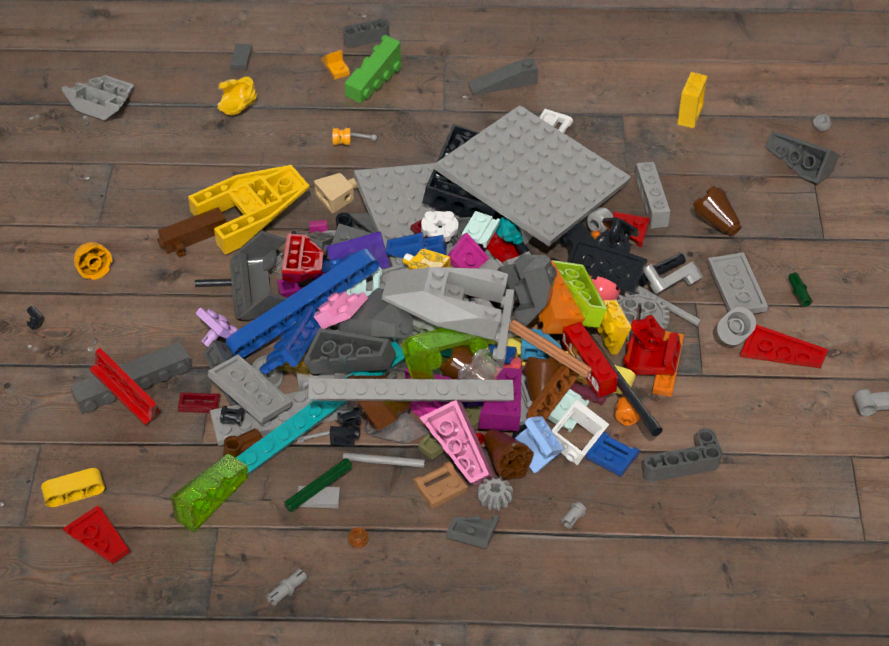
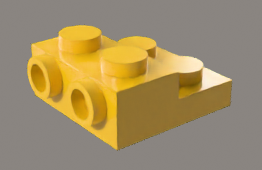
[596,300,632,355]

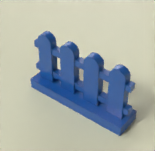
[259,307,320,374]

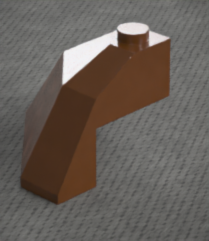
[345,374,413,431]

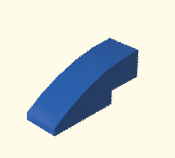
[386,232,447,258]

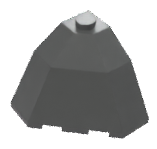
[514,254,557,326]
[338,288,413,344]

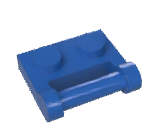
[586,432,640,477]

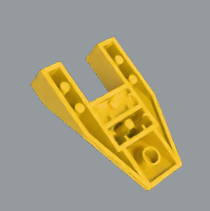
[188,165,310,255]

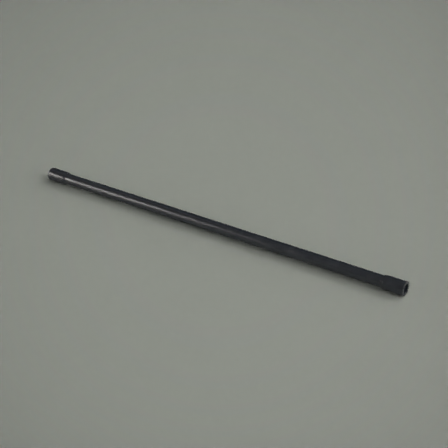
[494,212,663,437]

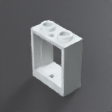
[552,400,609,465]

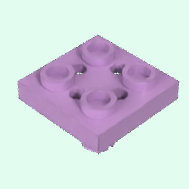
[196,307,239,347]

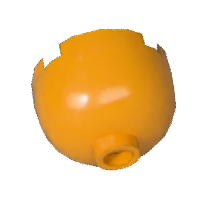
[73,242,112,280]

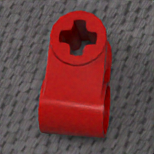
[631,315,665,351]

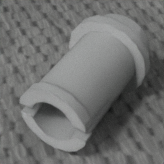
[561,502,586,529]

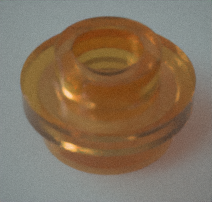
[348,527,369,548]

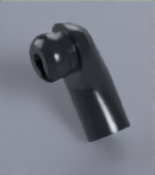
[27,306,43,329]

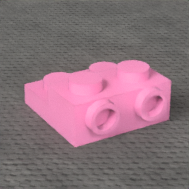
[314,291,368,329]

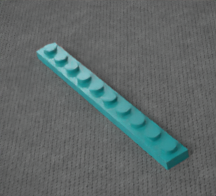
[236,341,407,475]

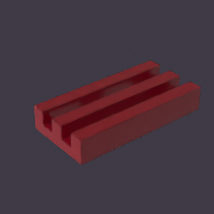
[178,392,221,413]

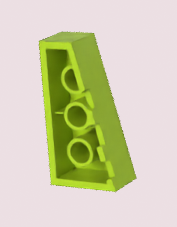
[553,260,607,328]

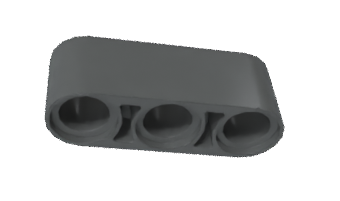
[343,19,389,47]

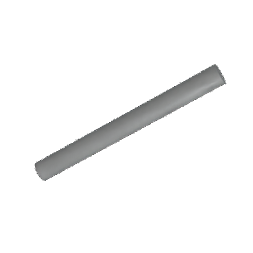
[636,286,702,327]
[343,452,425,468]

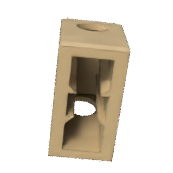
[314,173,358,214]

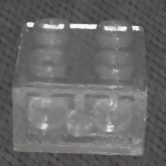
[458,347,503,380]

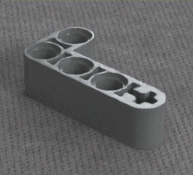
[642,428,722,482]

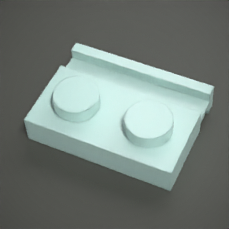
[461,211,500,248]
[547,389,590,433]

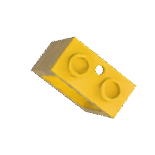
[678,72,708,128]

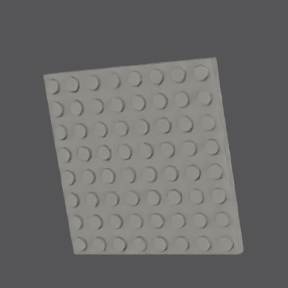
[434,105,631,246]

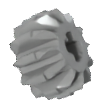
[478,476,513,512]

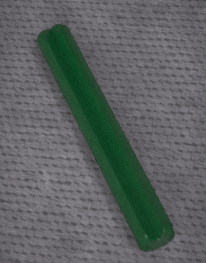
[284,458,352,512]

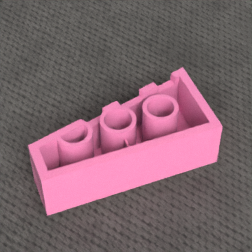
[420,400,495,486]

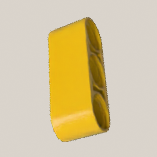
[41,468,105,507]

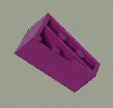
[478,368,522,431]

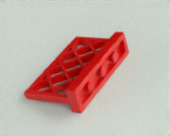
[90,347,160,426]

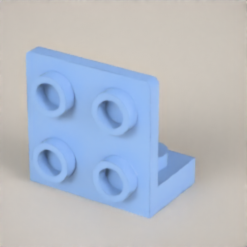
[515,416,564,473]

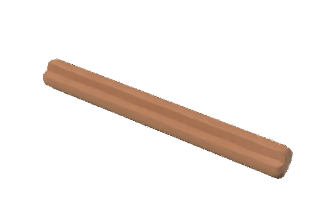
[509,320,592,378]

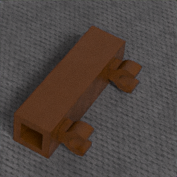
[157,207,226,257]

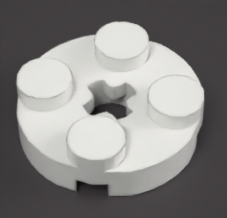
[421,211,458,242]

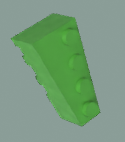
[345,34,402,104]

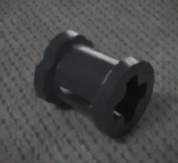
[220,406,244,426]
[337,408,361,427]

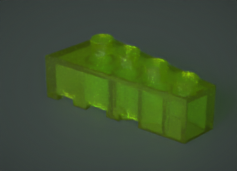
[170,454,249,533]

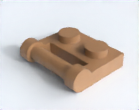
[413,461,467,509]

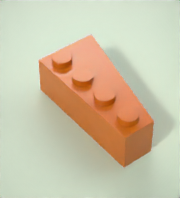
[538,260,585,334]

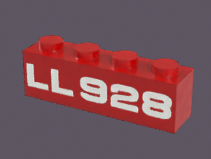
[562,322,618,398]

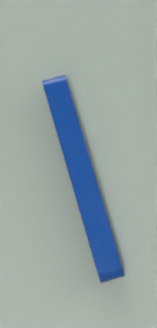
[226,249,379,358]

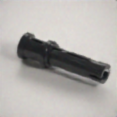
[639,252,686,287]

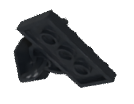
[567,217,647,295]

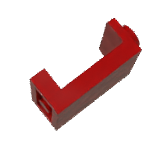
[624,332,681,375]

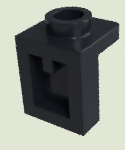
[329,419,360,447]

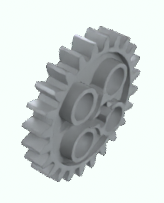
[616,291,670,341]

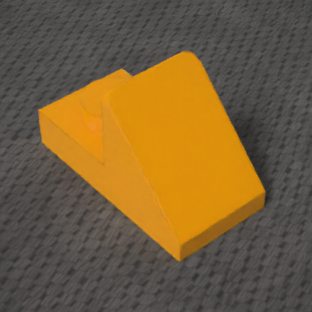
[321,50,350,80]

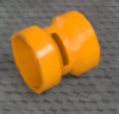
[333,128,351,145]

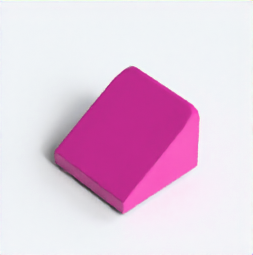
[309,220,328,233]

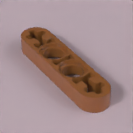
[527,364,579,421]

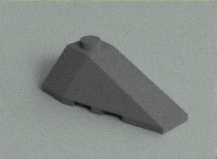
[468,58,538,96]
[766,130,840,184]

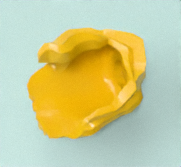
[218,77,257,116]

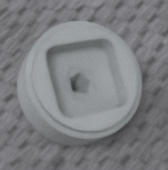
[813,114,831,131]

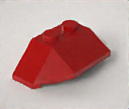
[282,234,324,283]

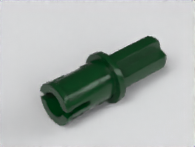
[789,272,813,307]

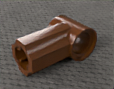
[223,428,262,462]

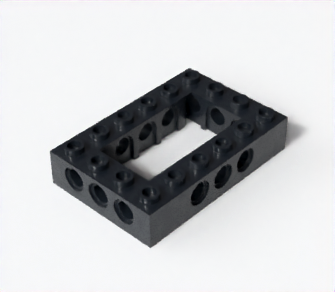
[422,124,497,219]

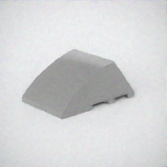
[62,75,134,120]

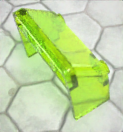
[402,328,497,379]

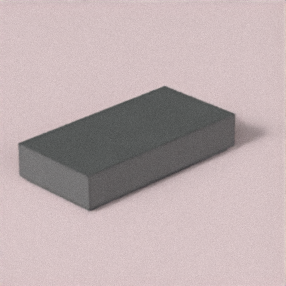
[230,43,253,70]

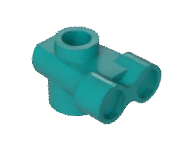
[496,217,523,244]

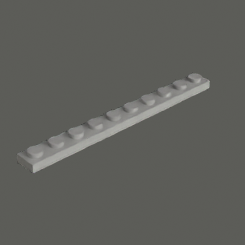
[308,378,514,402]

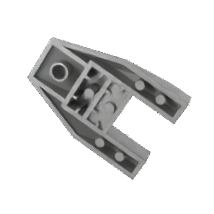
[382,267,508,340]

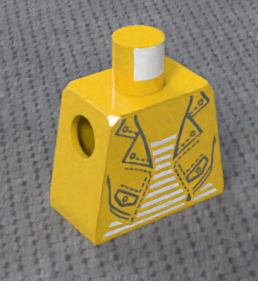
[403,249,451,270]

